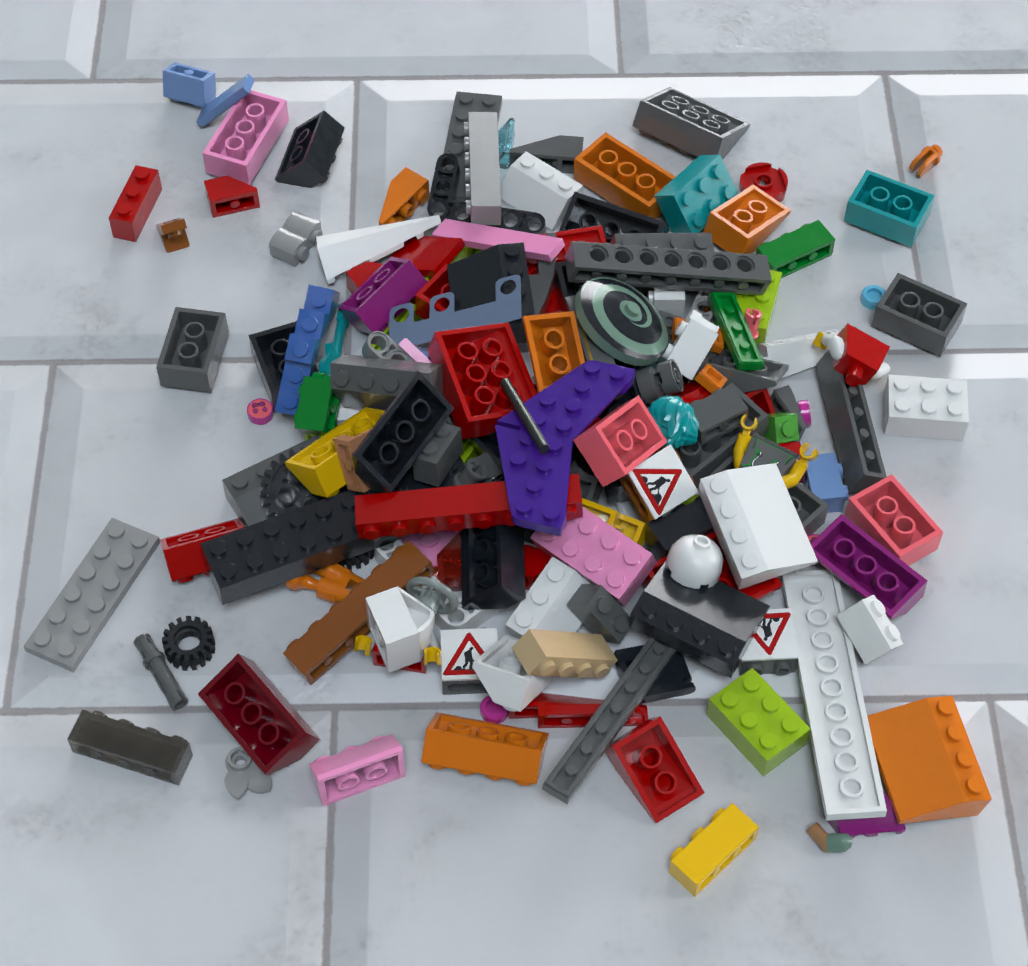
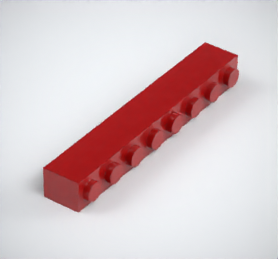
[354,474,583,540]

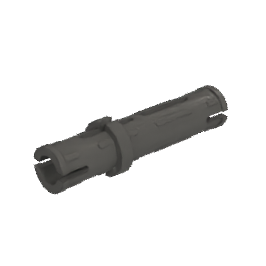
[133,633,188,711]

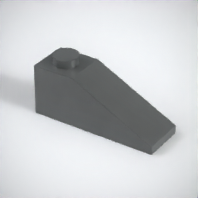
[510,135,584,174]

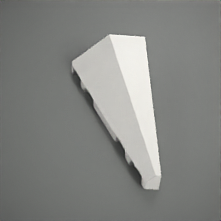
[316,215,442,284]

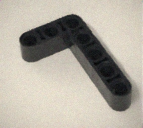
[427,153,546,234]

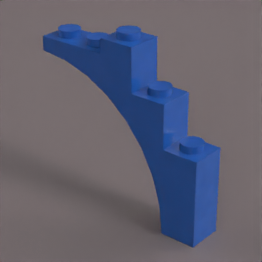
[275,284,340,415]

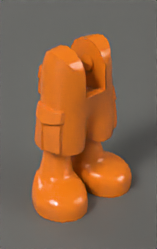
[286,563,365,603]

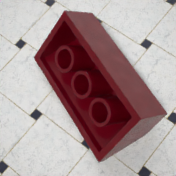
[198,653,320,776]

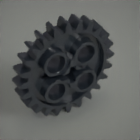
[260,447,348,517]

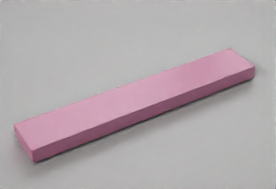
[431,219,565,262]

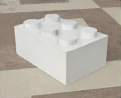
[884,374,969,441]

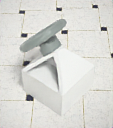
[365,576,459,672]

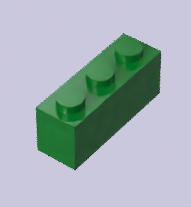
[756,220,835,278]

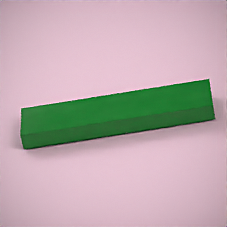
[708,292,764,370]

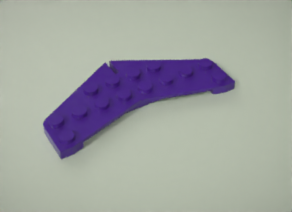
[495,360,636,537]

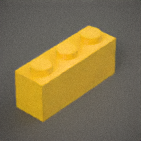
[669,803,759,897]

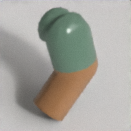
[807,822,853,853]

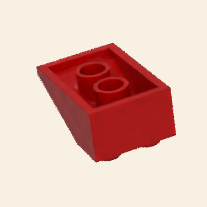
[606,716,705,823]

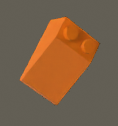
[703,185,791,254]

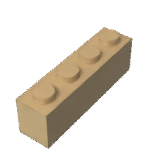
[512,629,618,679]

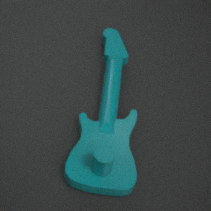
[318,303,349,376]

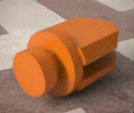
[909,144,943,178]

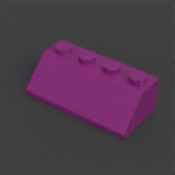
[811,514,928,619]

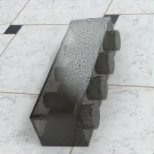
[67,709,193,786]

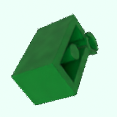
[294,372,340,436]

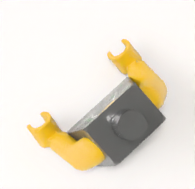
[733,414,818,489]

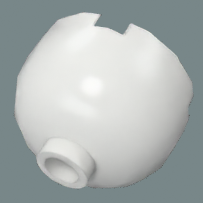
[665,534,723,589]

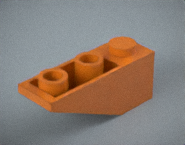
[379,167,430,225]

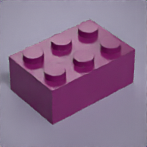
[338,257,428,334]

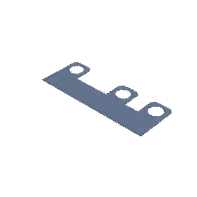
[389,275,522,346]

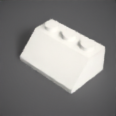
[500,152,583,232]
[505,557,590,639]
[472,635,553,712]

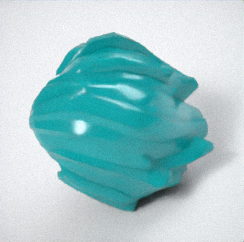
[648,396,699,449]

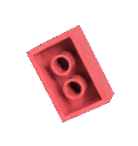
[573,395,668,487]
[844,474,943,566]

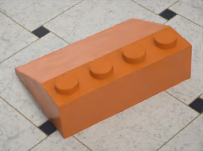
[867,696,992,824]

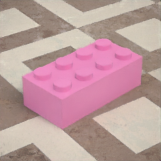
[202,90,289,185]
[530,506,657,607]

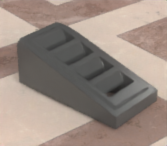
[770,385,806,442]

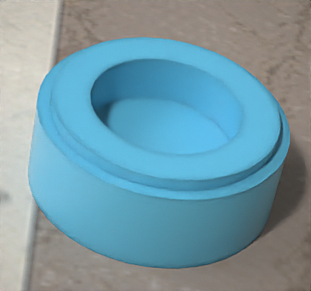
[860,285,886,310]

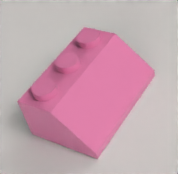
[309,734,406,806]

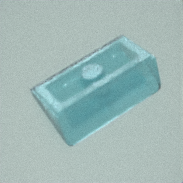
[498,118,515,169]

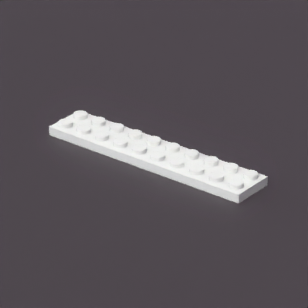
[781,570,887,821]

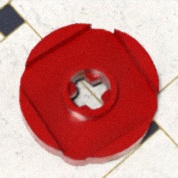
[739,162,788,202]

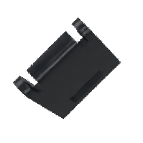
[614,645,696,704]

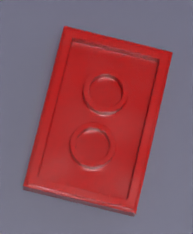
[387,236,465,277]

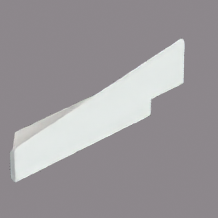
[758,329,860,378]

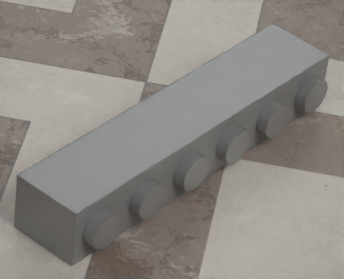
[464,112,501,225]

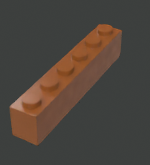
[283,541,436,685]

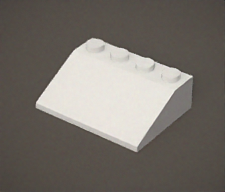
[698,463,818,590]

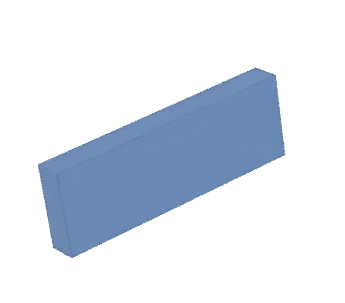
[196,74,254,127]

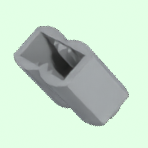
[269,211,323,266]

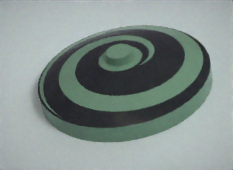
[575,276,669,366]

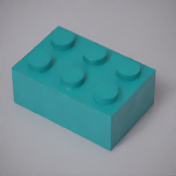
[654,154,739,233]
[844,170,935,247]

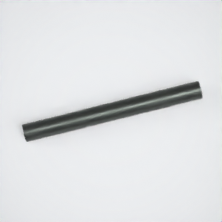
[500,378,550,454]

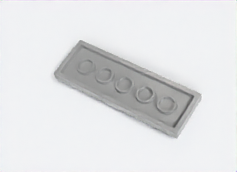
[24,518,160,673]

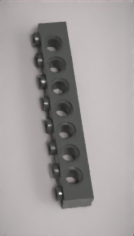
[565,241,772,295]

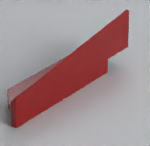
[509,693,648,728]

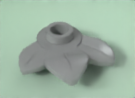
[225,747,272,799]

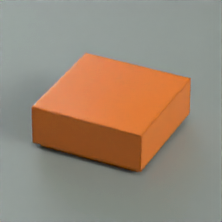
[694,363,728,393]

